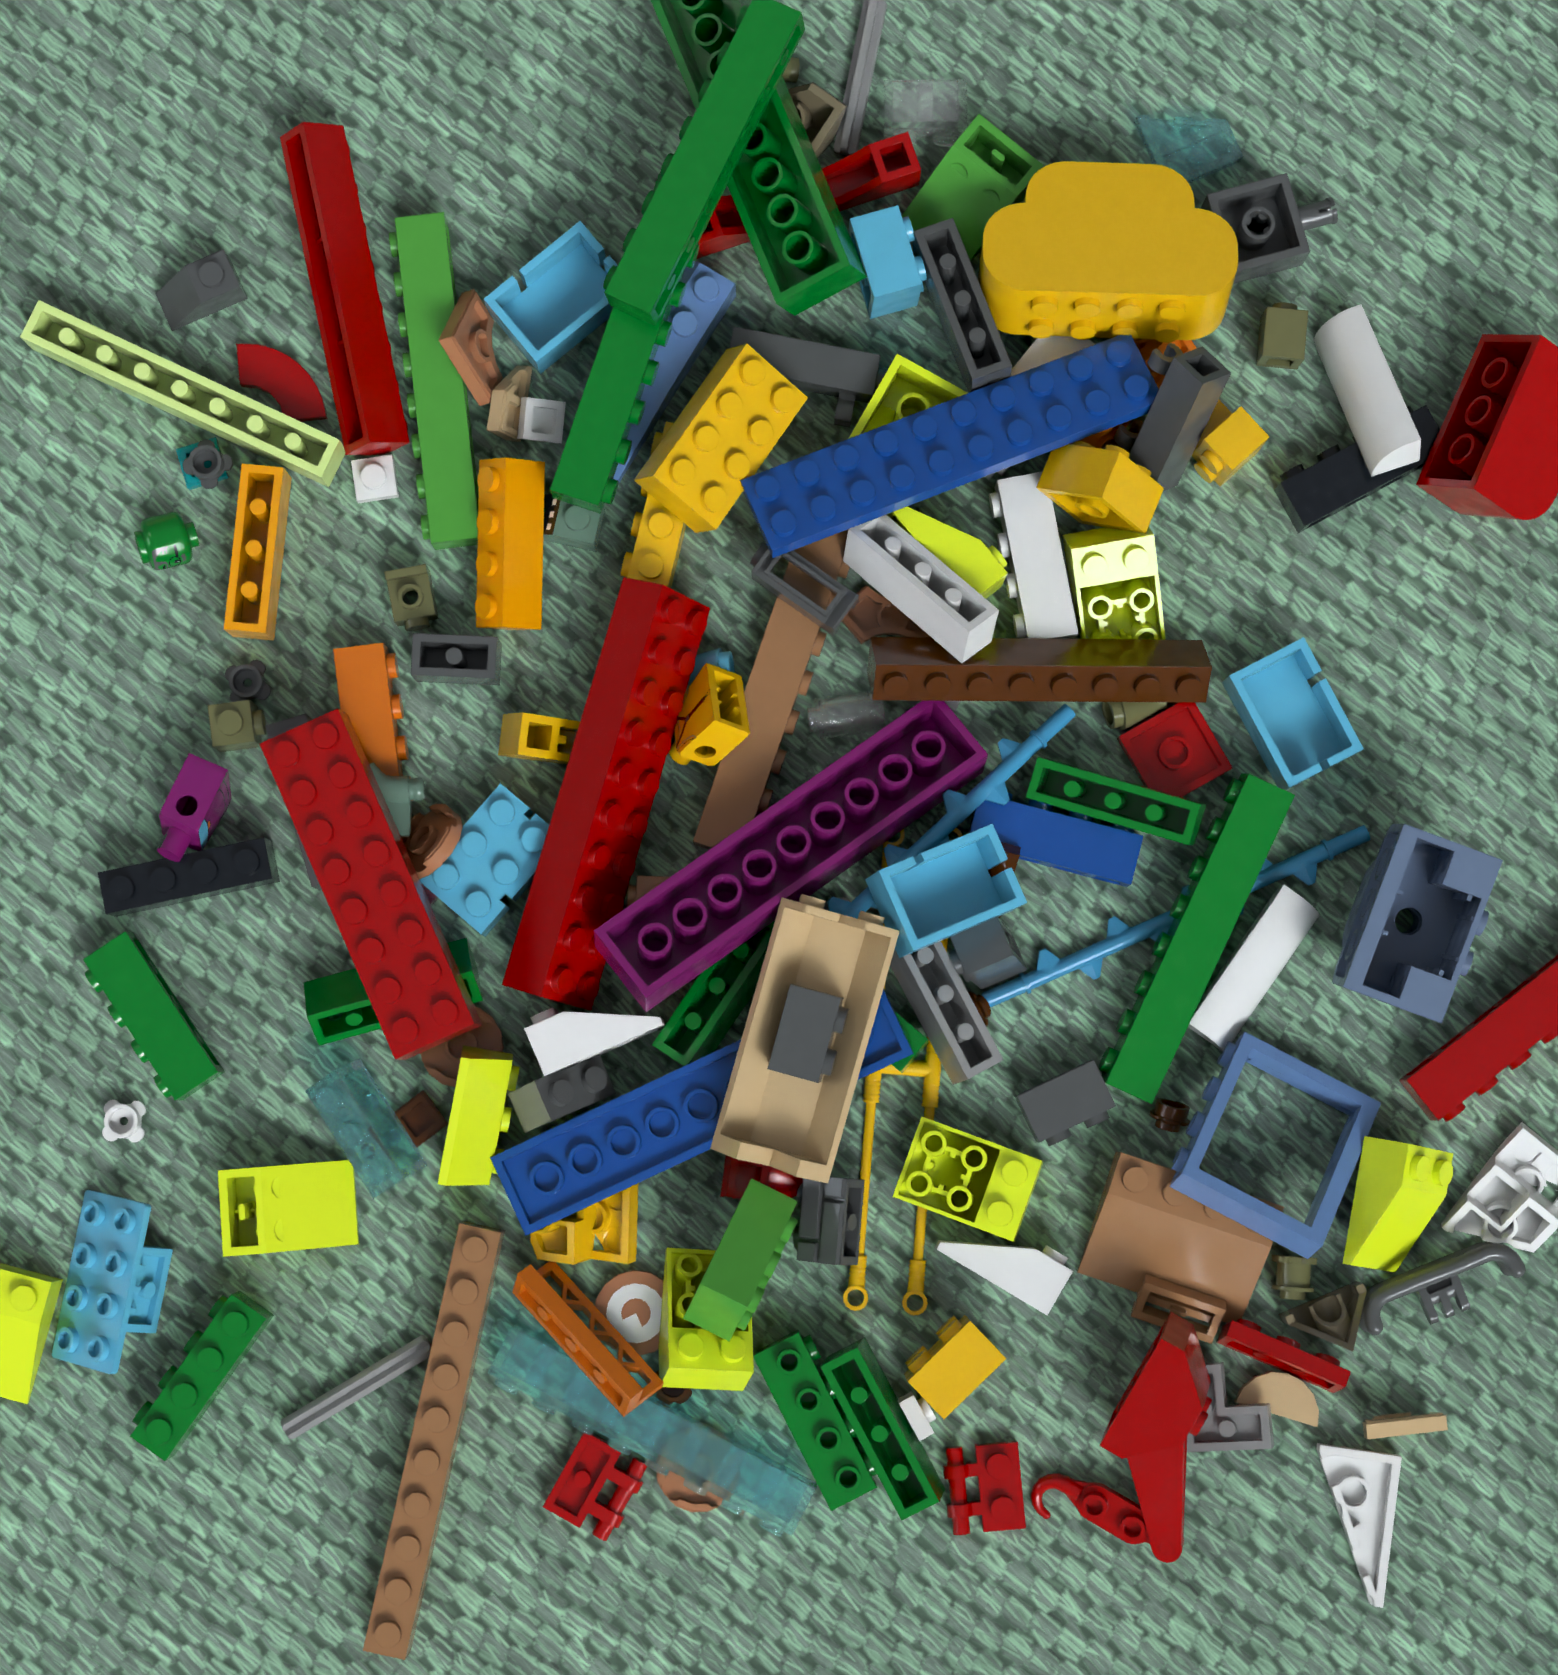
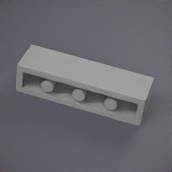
[890,941,1004,1085]

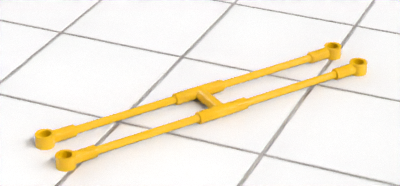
[843,828,963,1316]

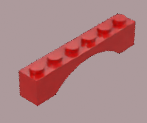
[696,131,921,259]

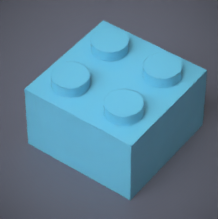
[848,205,927,319]

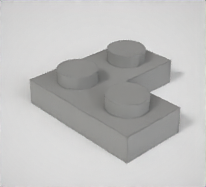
[1187,1362,1274,1452]

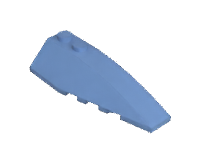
[613,261,736,484]

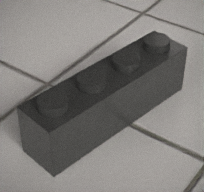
[912,218,1012,393]

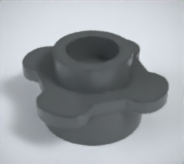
[183,439,233,489]
[225,660,271,702]

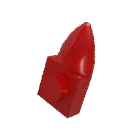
[720,1155,803,1200]

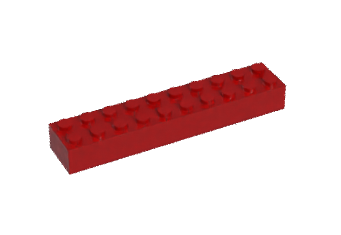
[502,577,710,1011]

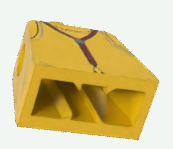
[669,663,750,766]

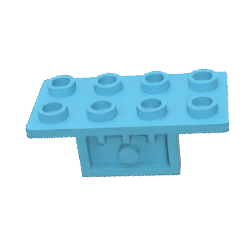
[52,1190,173,1374]

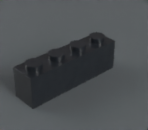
[1274,405,1440,533]
[98,837,280,917]

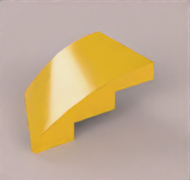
[530,1183,639,1265]

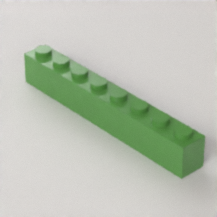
[389,212,479,550]

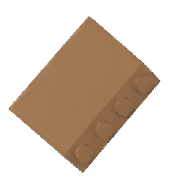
[1077,1151,1284,1323]

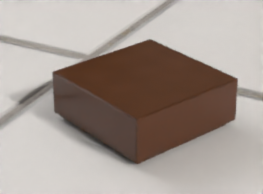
[389,1090,448,1149]

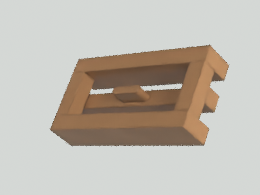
[1131,1274,1226,1344]

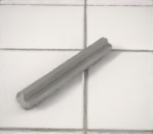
[833,0,887,157]
[280,1335,432,1439]

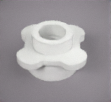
[102,1100,146,1143]

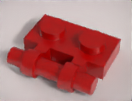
[543,1429,648,1541]
[943,1441,1026,1535]

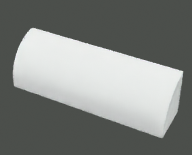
[1314,304,1421,477]
[1188,885,1319,1051]

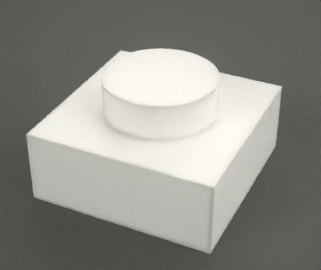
[517,397,566,444]
[351,454,399,503]
[898,1391,936,1441]

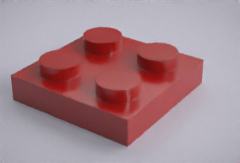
[1117,702,1233,797]

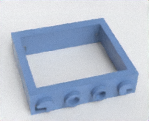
[1169,1032,1381,1259]

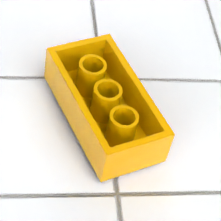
[634,343,808,533]

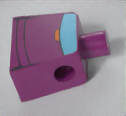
[157,753,232,862]

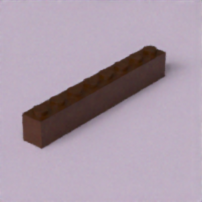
[867,637,1212,703]

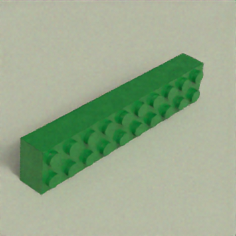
[651,0,867,316]

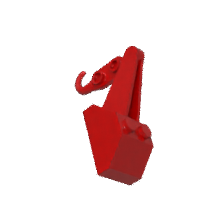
[1031,1312,1212,1563]

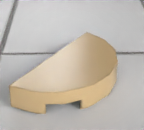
[1234,1371,1319,1427]
[1363,1412,1448,1439]

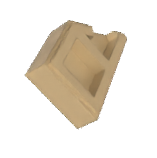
[486,366,532,442]

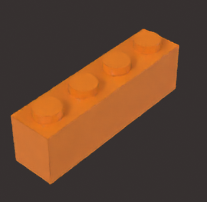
[333,643,413,801]

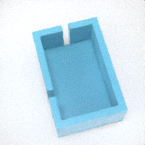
[483,221,618,374]
[1222,637,1364,790]
[419,783,549,937]
[865,824,1027,958]

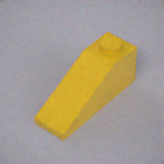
[498,712,580,764]

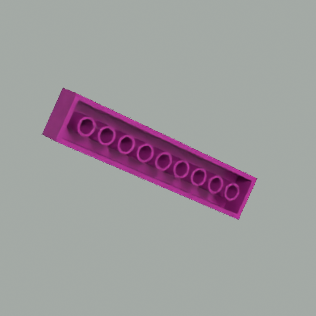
[594,701,988,1012]

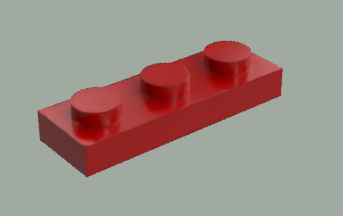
[1216,1319,1351,1393]

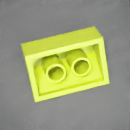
[438,1045,520,1186]

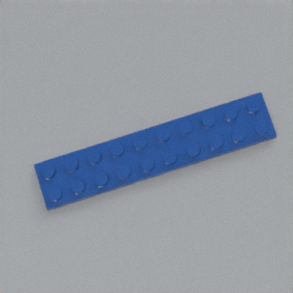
[740,335,1159,558]
[490,988,914,1236]

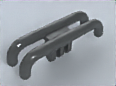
[1359,1242,1526,1335]

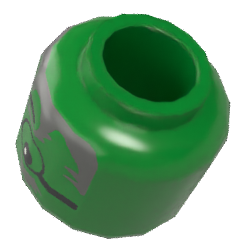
[134,512,199,570]

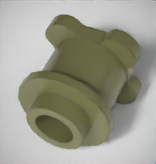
[1271,1254,1317,1300]

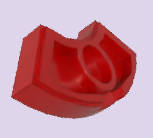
[236,344,328,422]

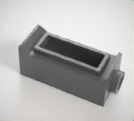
[750,543,859,636]

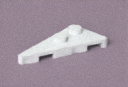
[1316,1443,1402,1608]

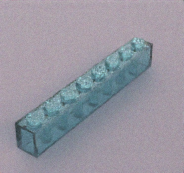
[488,1324,818,1537]

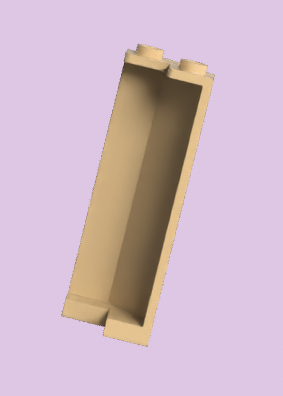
[710,894,900,1183]

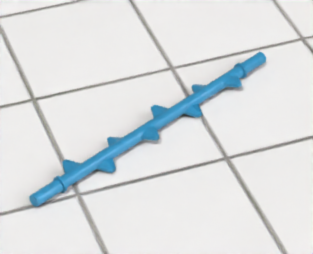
[827,704,1076,919]
[982,825,1371,1008]

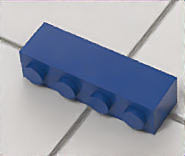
[968,793,1143,887]

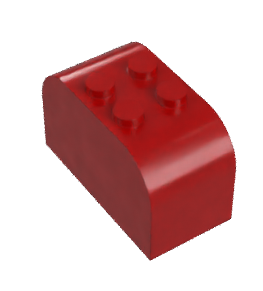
[1416,334,1558,520]

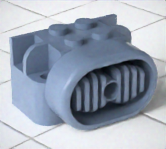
[1332,824,1503,1023]

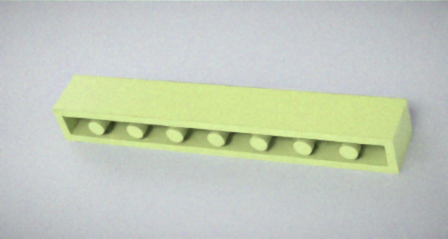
[20,300,345,487]

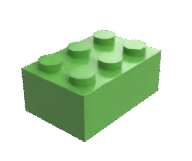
[683,1178,798,1341]

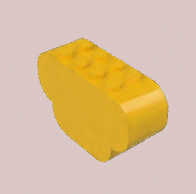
[978,161,1238,343]

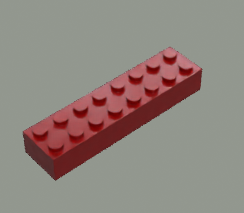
[260,708,482,1060]

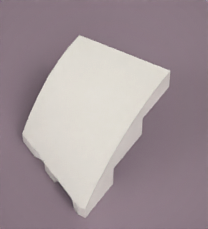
[1441,1122,1558,1253]

